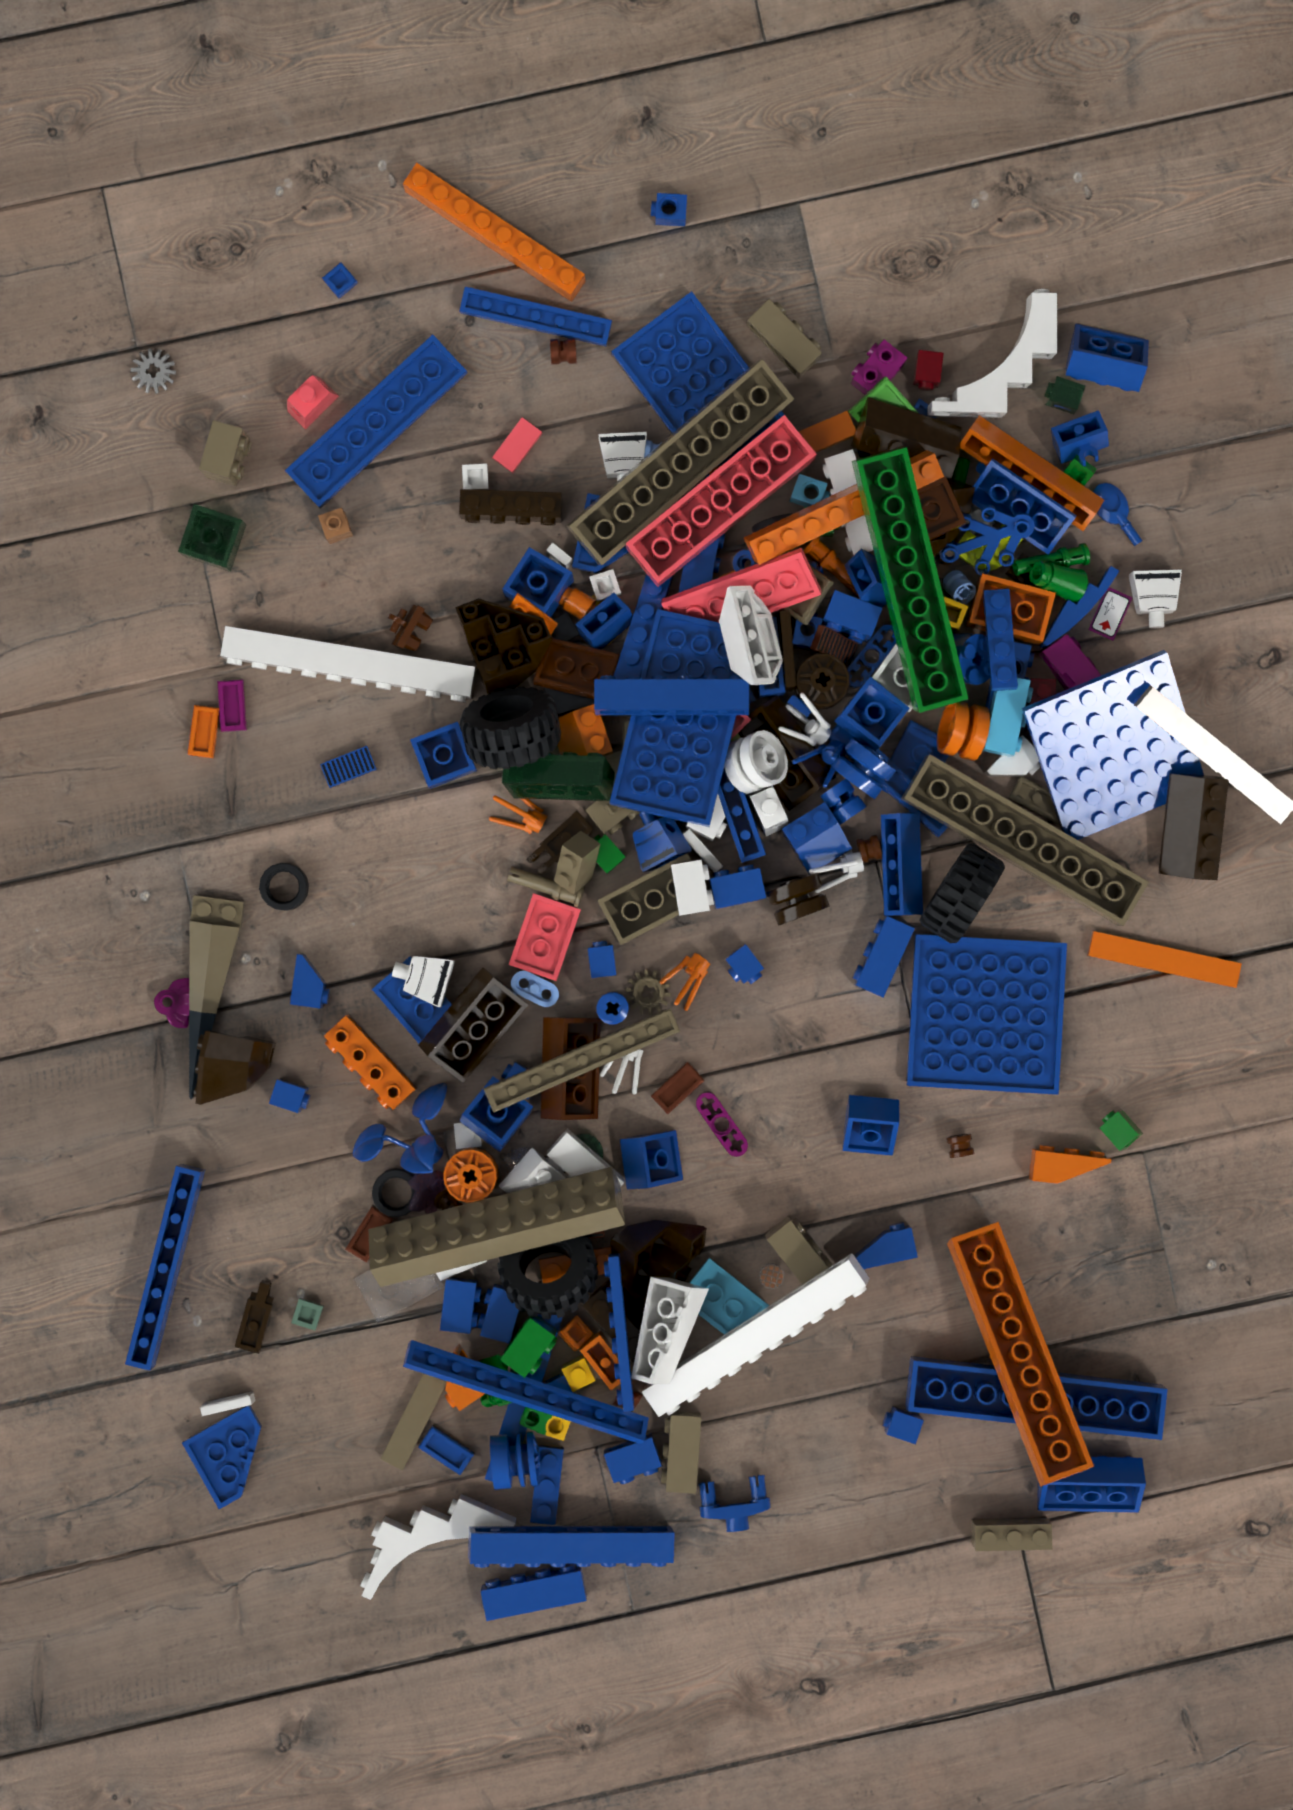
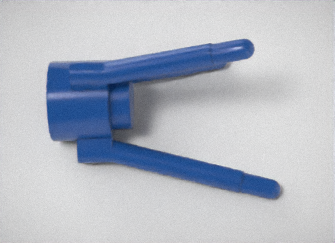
[792,740,846,788]

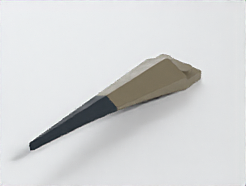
[189,895,245,1099]

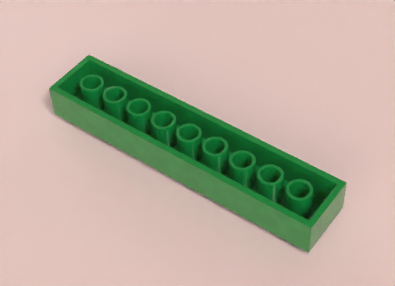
[851,447,968,713]

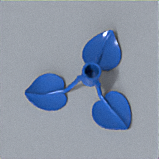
[353,1083,447,1174]

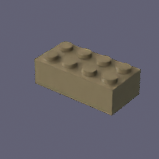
[597,853,691,945]

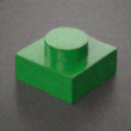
[1063,454,1097,486]

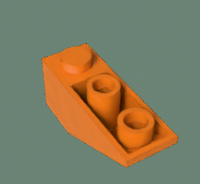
[1029,1145,1111,1184]

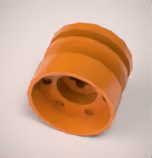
[443,1147,499,1203]

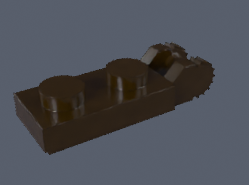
[526,811,594,875]

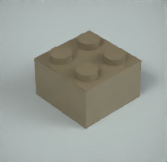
[199,420,252,486]

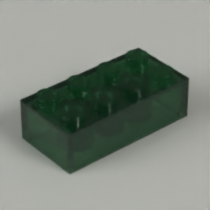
[502,752,615,801]

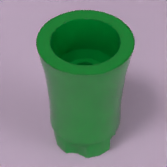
[1029,561,1088,603]

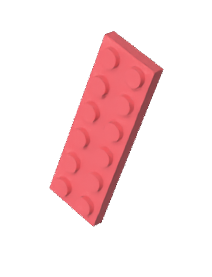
[661,548,822,622]

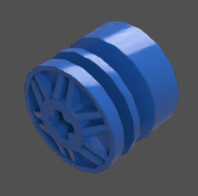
[490,1431,541,1490]

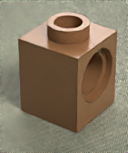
[318,507,353,544]

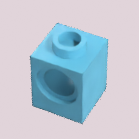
[789,474,830,507]

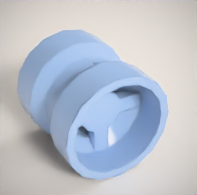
[942,570,976,604]

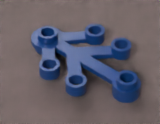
[939,504,1035,575]

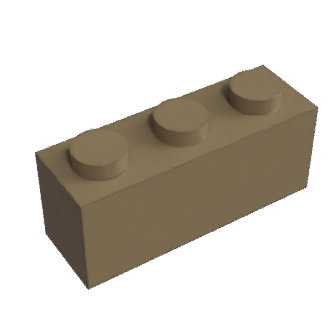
[747,299,822,379]
[661,1411,701,1494]
[971,1518,1052,1551]

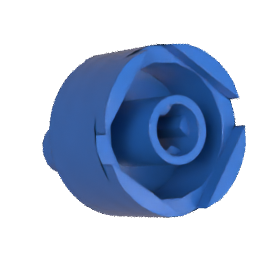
[953,632,990,685]

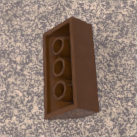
[541,1017,601,1120]

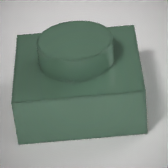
[291,1298,324,1331]

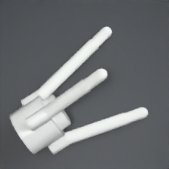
[779,693,831,746]
[809,850,864,893]
[600,1049,643,1095]

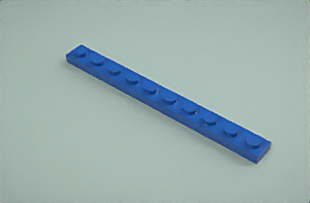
[403,1340,649,1444]

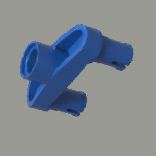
[698,1475,771,1532]

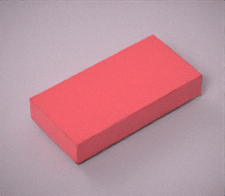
[492,417,543,474]

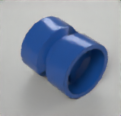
[820,779,867,825]

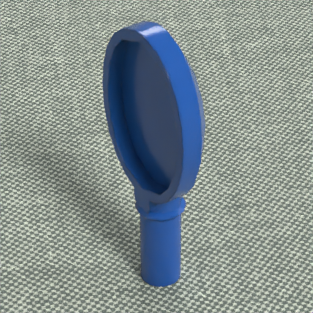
[1093,483,1143,546]

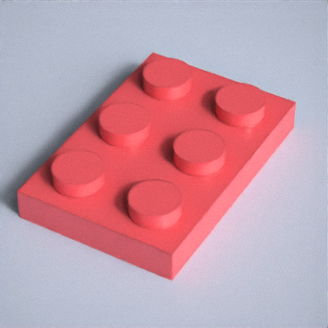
[509,893,581,981]

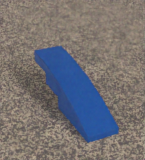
[1040,566,1119,649]

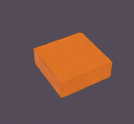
[558,1315,594,1352]

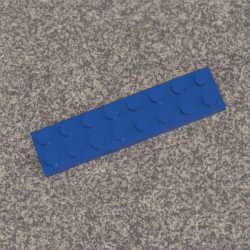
[285,335,467,509]

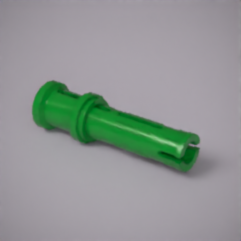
[1012,543,1090,576]

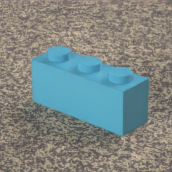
[983,678,1033,757]

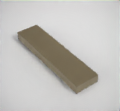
[381,1373,447,1470]

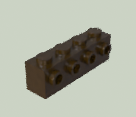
[459,489,562,526]

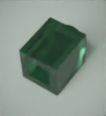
[1044,376,1086,415]

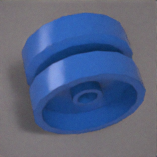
[831,738,897,799]

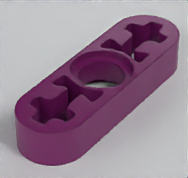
[696,1092,748,1157]

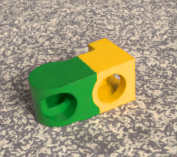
[519,1407,571,1441]

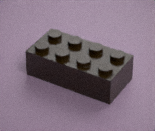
[418,967,528,1083]

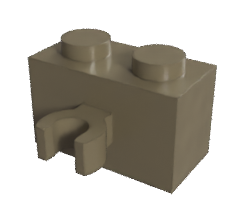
[585,789,640,835]

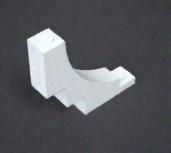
[928,289,1057,418]

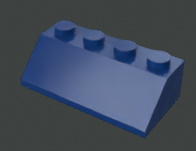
[972,458,1077,555]
[1037,1456,1146,1513]

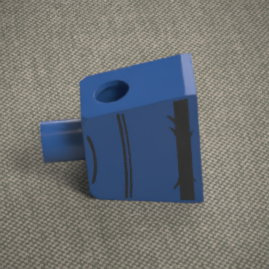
[633,812,692,872]

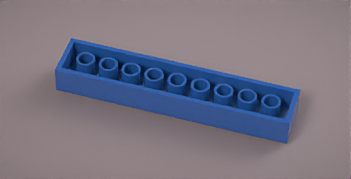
[905,1356,1168,1440]

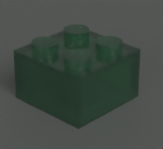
[178,504,246,572]

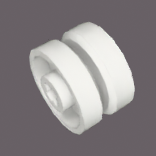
[724,730,788,794]

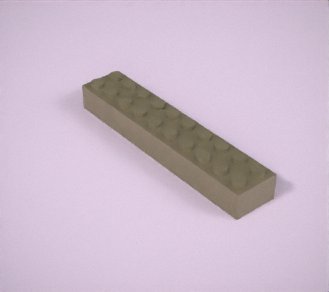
[566,359,794,565]
[901,754,1149,926]
[368,1167,625,1287]

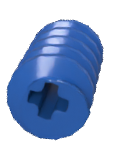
[596,992,629,1025]

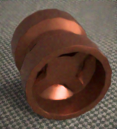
[550,338,577,365]

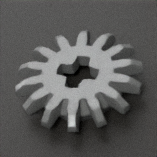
[131,349,176,394]

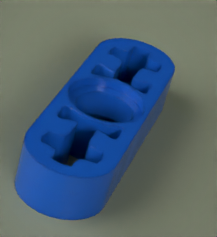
[847,625,896,688]

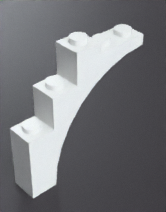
[360,1494,516,1600]

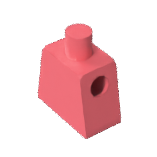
[287,375,339,430]

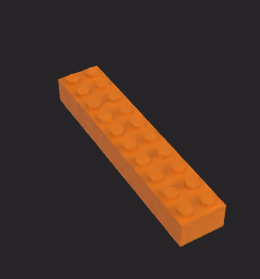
[947,1222,1094,1487]

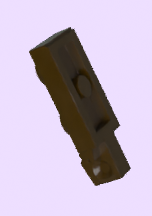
[235,1280,274,1354]

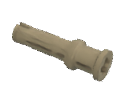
[507,866,585,908]

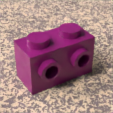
[851,339,907,395]

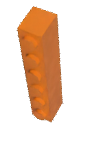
[960,415,1104,531]

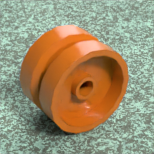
[937,701,990,761]

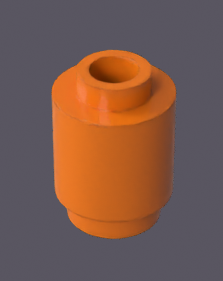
[559,587,597,620]

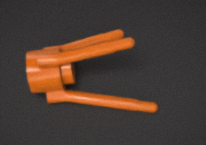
[489,787,548,834]
[659,953,711,1011]

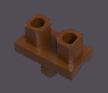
[388,604,433,651]

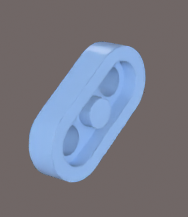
[511,971,559,1007]

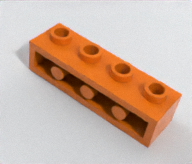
[324,1015,417,1110]

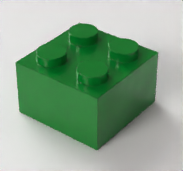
[500,1316,558,1378]

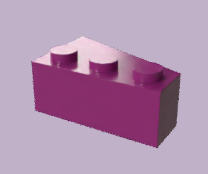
[1039,634,1101,690]

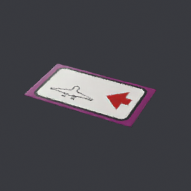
[1088,587,1132,641]

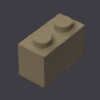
[554,831,600,894]

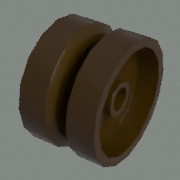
[766,873,830,926]

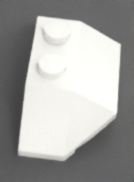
[719,586,783,685]

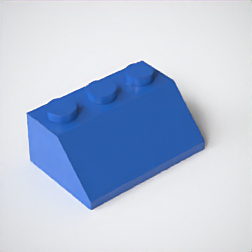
[1065,324,1149,392]

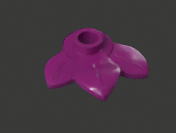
[154,978,189,1028]

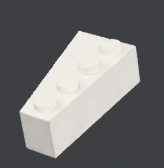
[631,1277,709,1384]

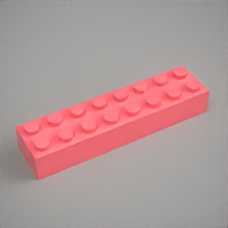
[626,415,817,587]

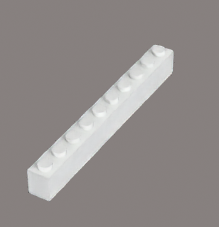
[220,626,477,702]
[642,1253,870,1417]

